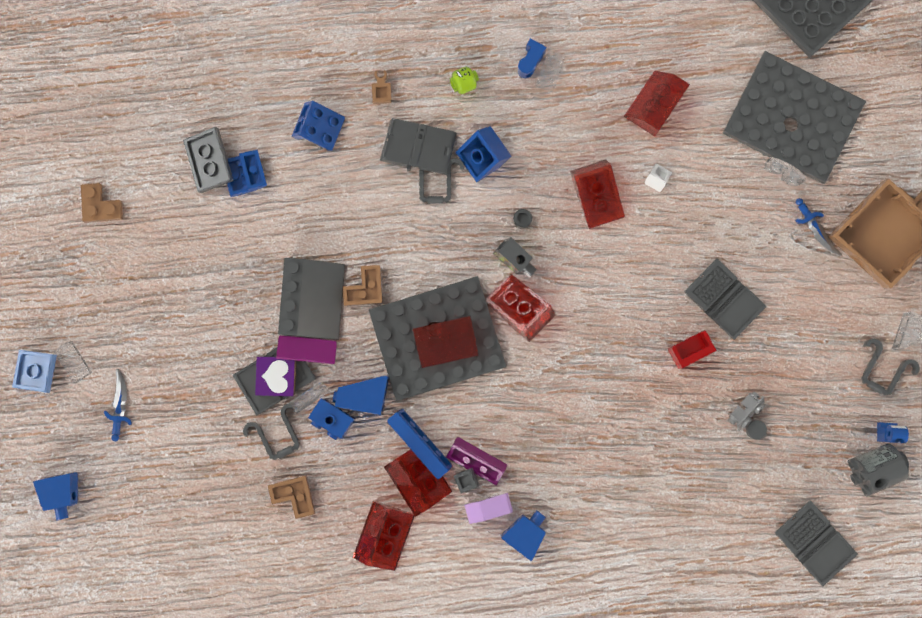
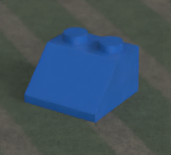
[456,126,512,183]

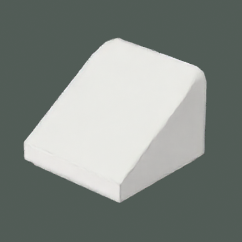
[645,163,672,192]

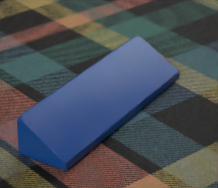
[387,409,453,479]

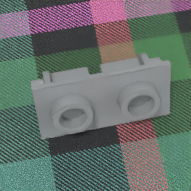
[728,392,765,431]

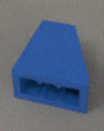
[333,376,389,415]

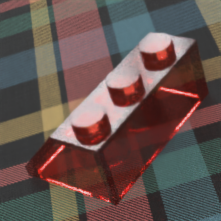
[624,71,690,137]
[413,316,479,368]
[384,449,453,517]
[353,501,415,571]

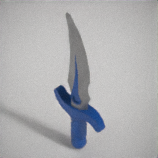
[795,198,842,256]
[104,369,132,442]

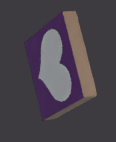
[255,357,296,396]

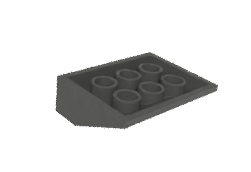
[278,258,345,340]

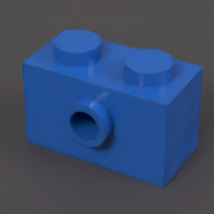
[308,398,355,440]

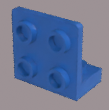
[291,101,345,151]

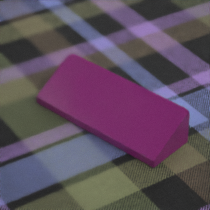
[276,335,337,364]
[446,437,507,486]

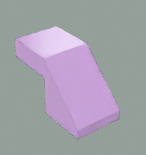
[464,493,513,524]

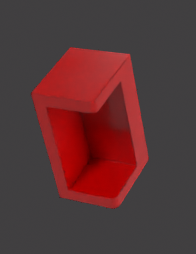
[668,330,717,369]

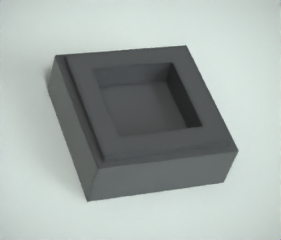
[453,468,480,493]

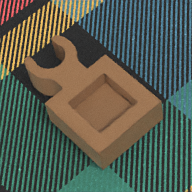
[372,70,392,104]

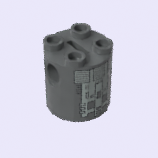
[847,444,909,497]

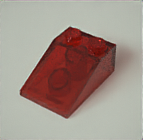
[570,159,625,229]
[485,274,555,342]

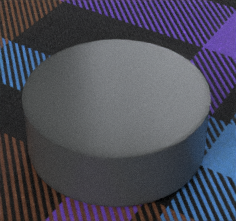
[513,209,532,229]
[746,420,767,440]

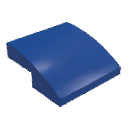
[227,149,267,197]

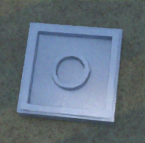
[12,350,57,393]

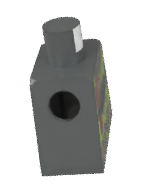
[493,237,537,278]

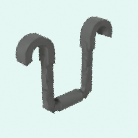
[407,158,464,204]
[861,339,920,396]
[243,404,300,460]

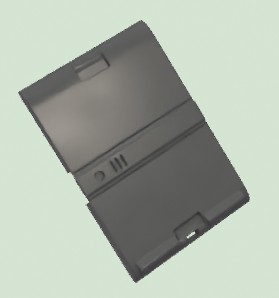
[380,118,457,175]
[684,258,767,340]
[233,348,316,416]
[775,500,858,587]

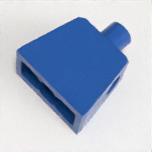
[33,472,78,521]
[501,510,546,561]

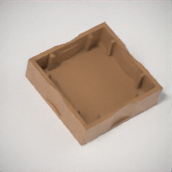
[828,179,922,289]

